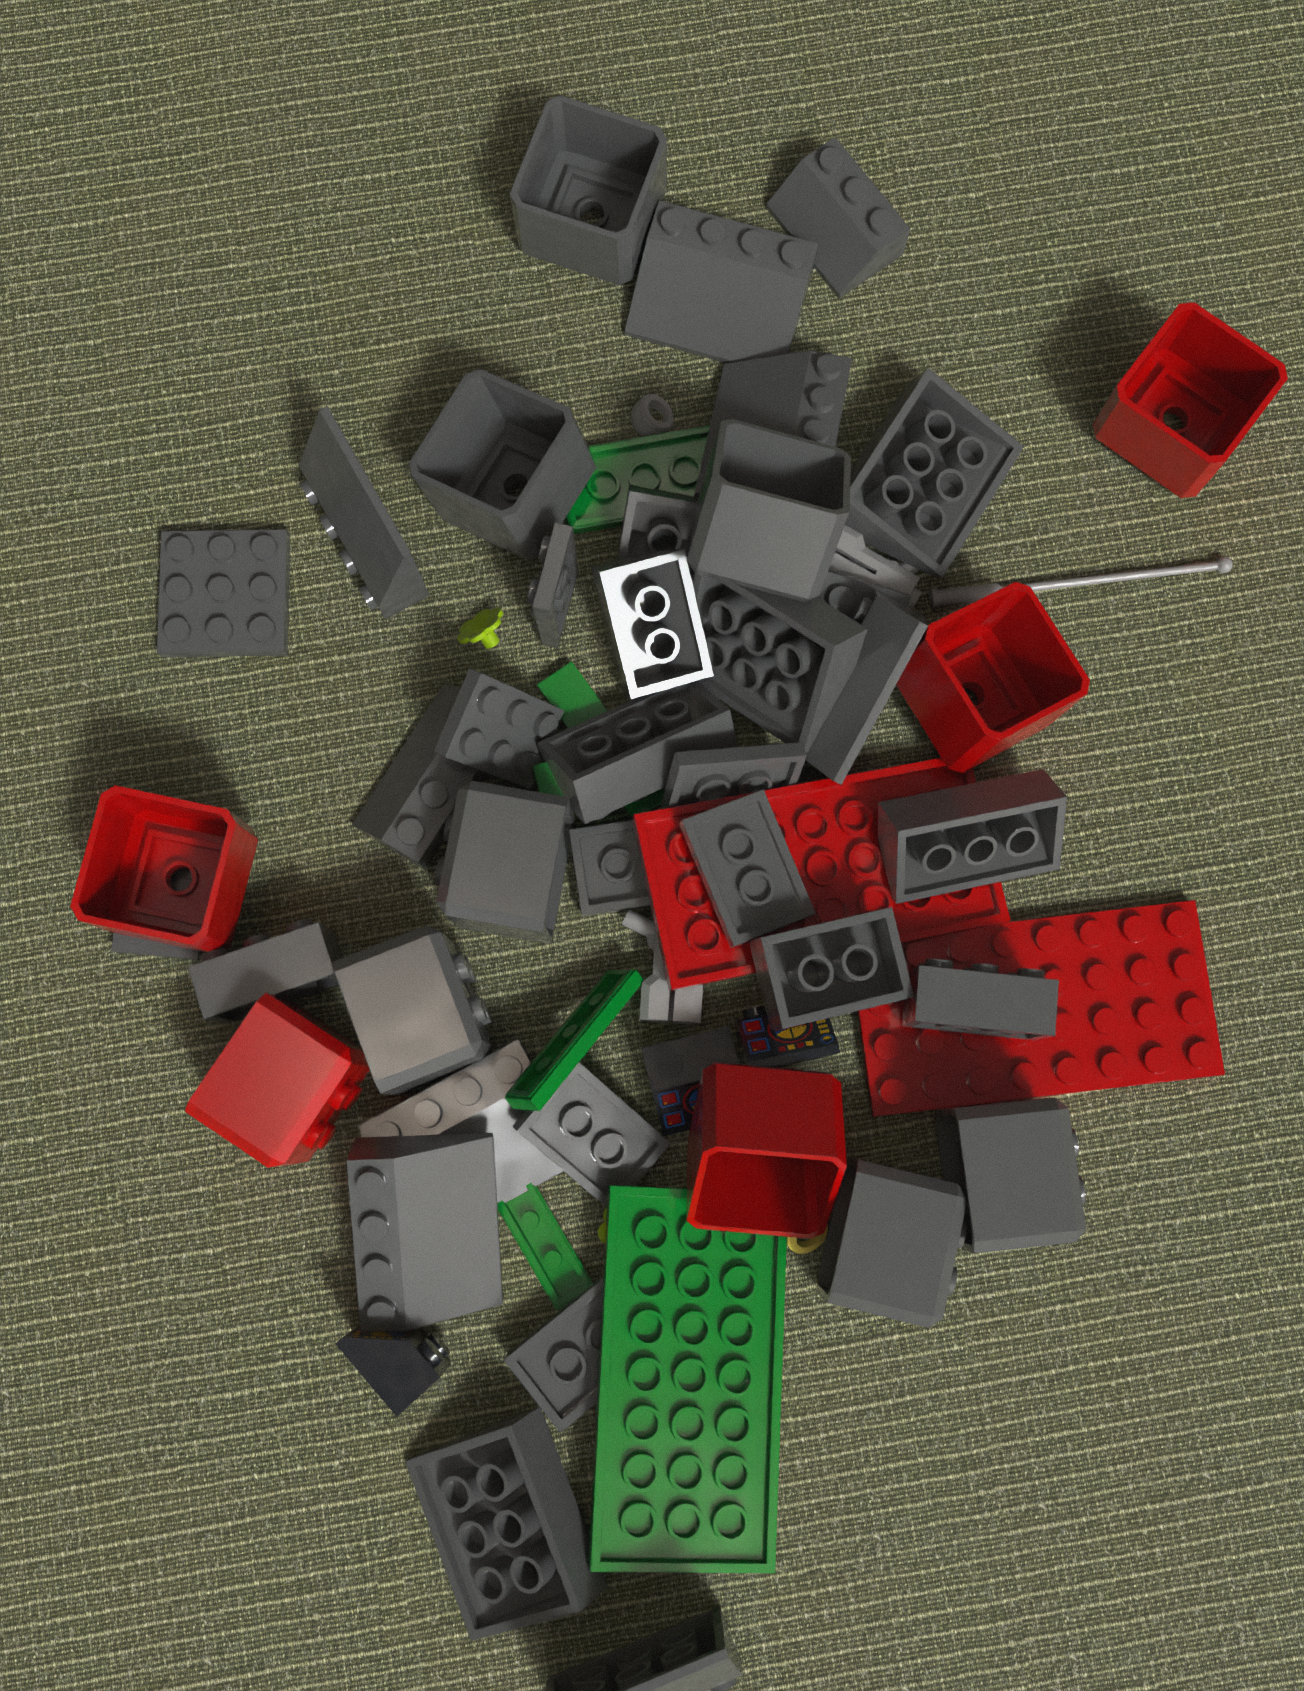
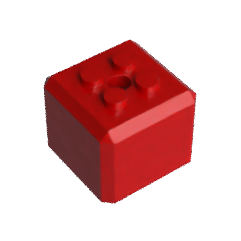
[1093,302,1288,498]
[896,582,1090,773]
[70,785,259,953]
[185,992,370,1168]
[686,1062,847,1239]

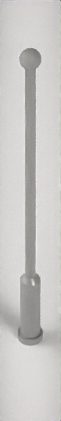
[929,556,1233,610]

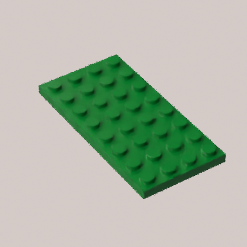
[589,1185,787,1573]

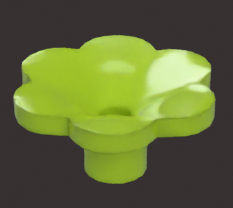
[457,607,504,649]

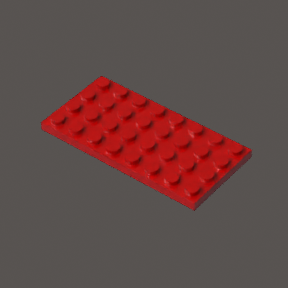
[632,758,1011,991]
[857,900,1225,1117]

